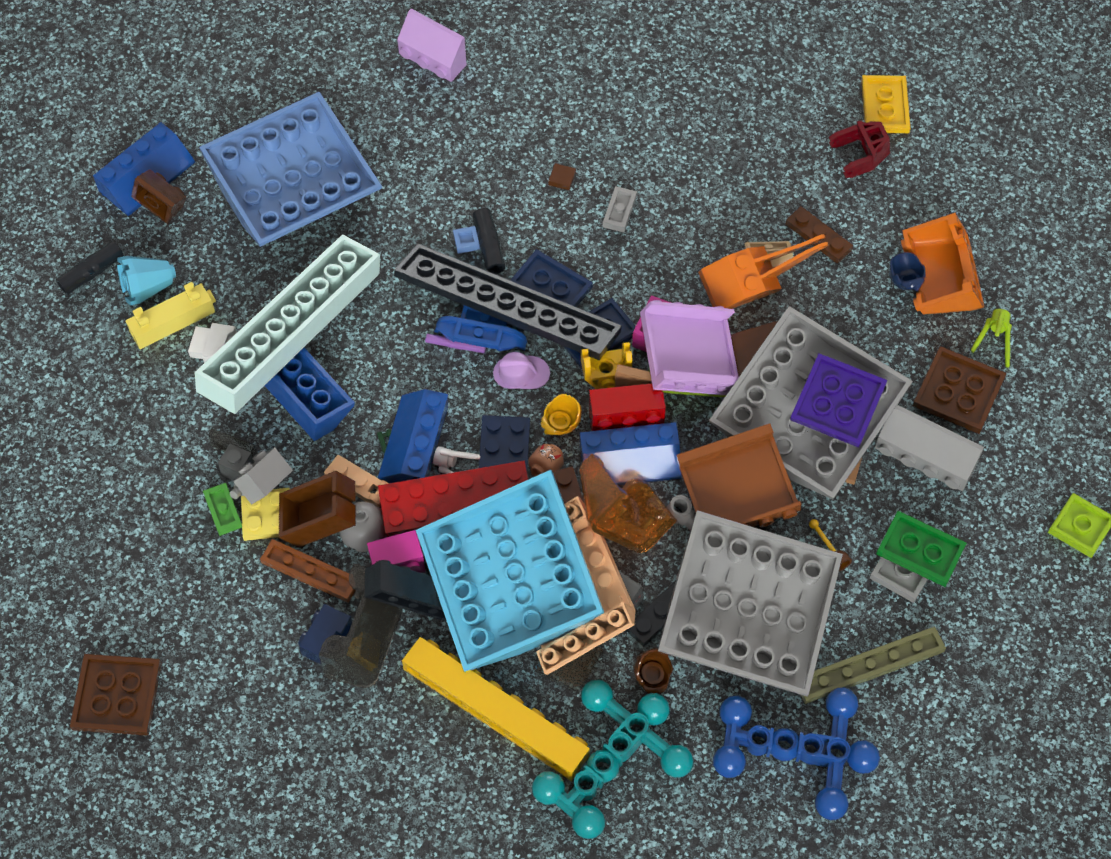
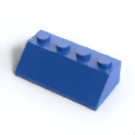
[93,122,195,216]
[264,348,355,441]
[378,389,448,483]
[580,422,682,489]

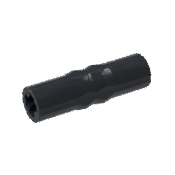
[472,208,505,274]
[56,241,124,295]

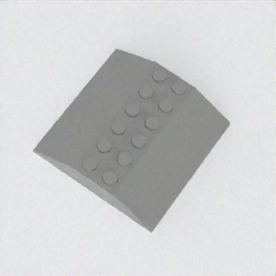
[709,306,913,500]
[658,510,843,697]

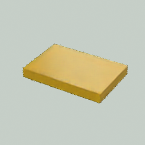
[861,75,910,133]

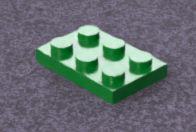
[876,511,967,587]

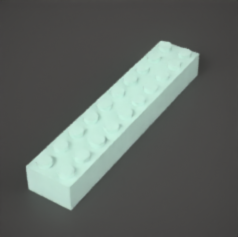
[195,234,380,414]

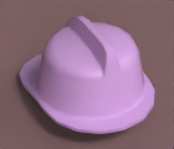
[493,352,550,389]

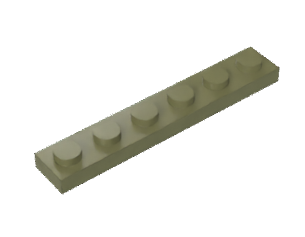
[801,626,946,704]

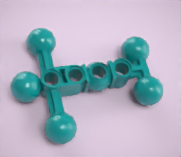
[532,679,694,839]

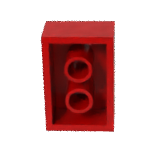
[589,383,666,431]

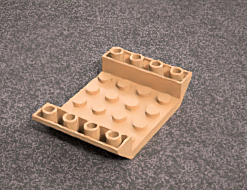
[536,496,636,675]

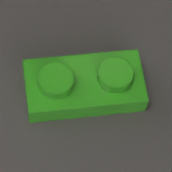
[203,483,242,536]

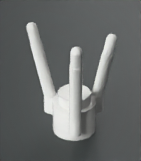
[433,446,480,474]

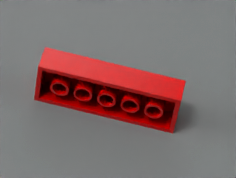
[378,460,528,537]

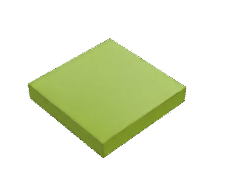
[1048,493,1111,558]

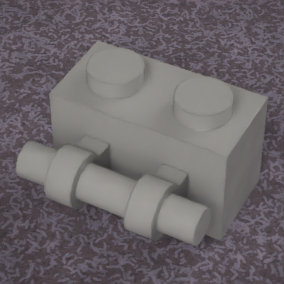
[230,448,293,505]

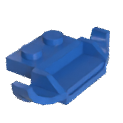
[434,305,527,351]

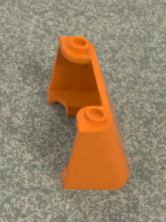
[901,213,984,315]

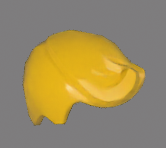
[540,394,582,436]

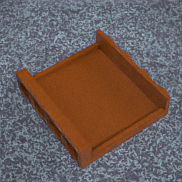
[676,423,801,527]

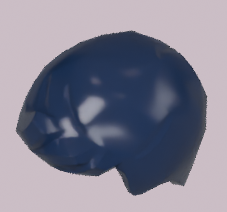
[889,252,926,291]

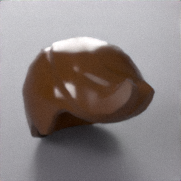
[633,648,673,694]

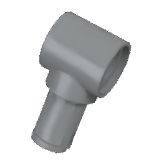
[664,495,695,531]

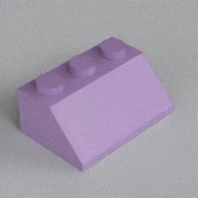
[397,9,466,82]

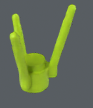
[971,309,1012,368]

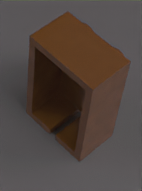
[279,471,356,548]

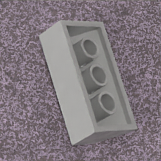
[875,405,984,492]

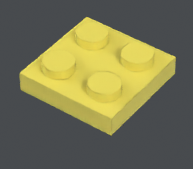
[241,488,290,541]

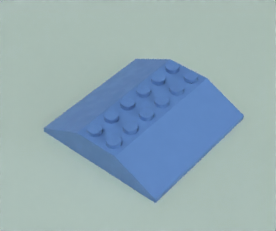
[199,92,382,247]

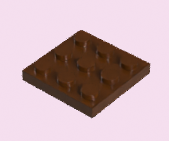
[912,346,1007,434]
[70,654,162,736]

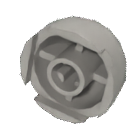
[339,502,386,552]

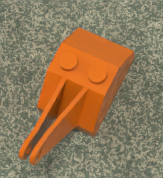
[698,234,829,309]

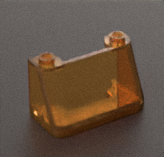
[580,454,677,553]

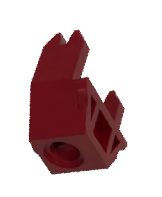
[829,121,890,178]

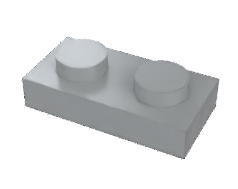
[603,186,637,232]

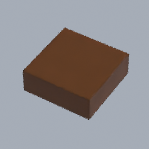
[548,163,576,191]

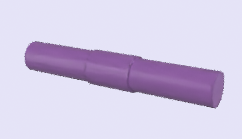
[425,333,486,354]

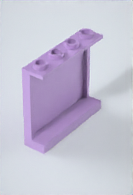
[640,300,740,395]

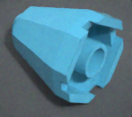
[117,256,176,305]

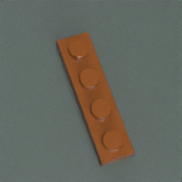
[260,539,360,603]

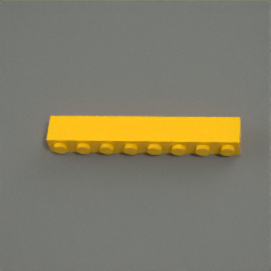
[402,637,590,781]

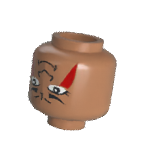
[528,444,564,477]

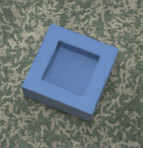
[453,226,480,254]

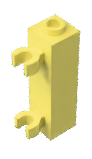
[125,282,216,349]

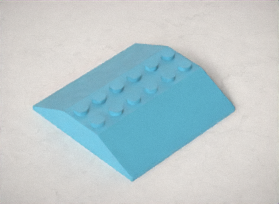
[416,470,604,672]

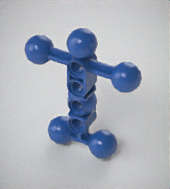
[713,687,880,820]

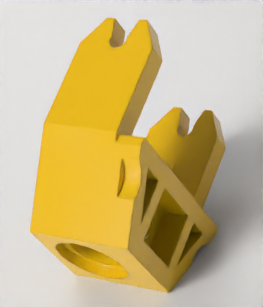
[581,342,632,389]

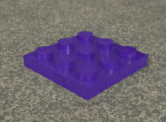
[790,353,887,448]

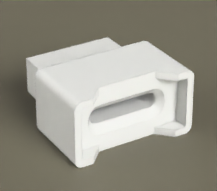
[188,323,237,363]

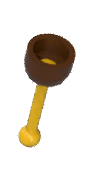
[809,519,852,571]

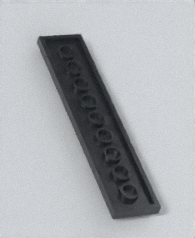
[394,244,622,361]

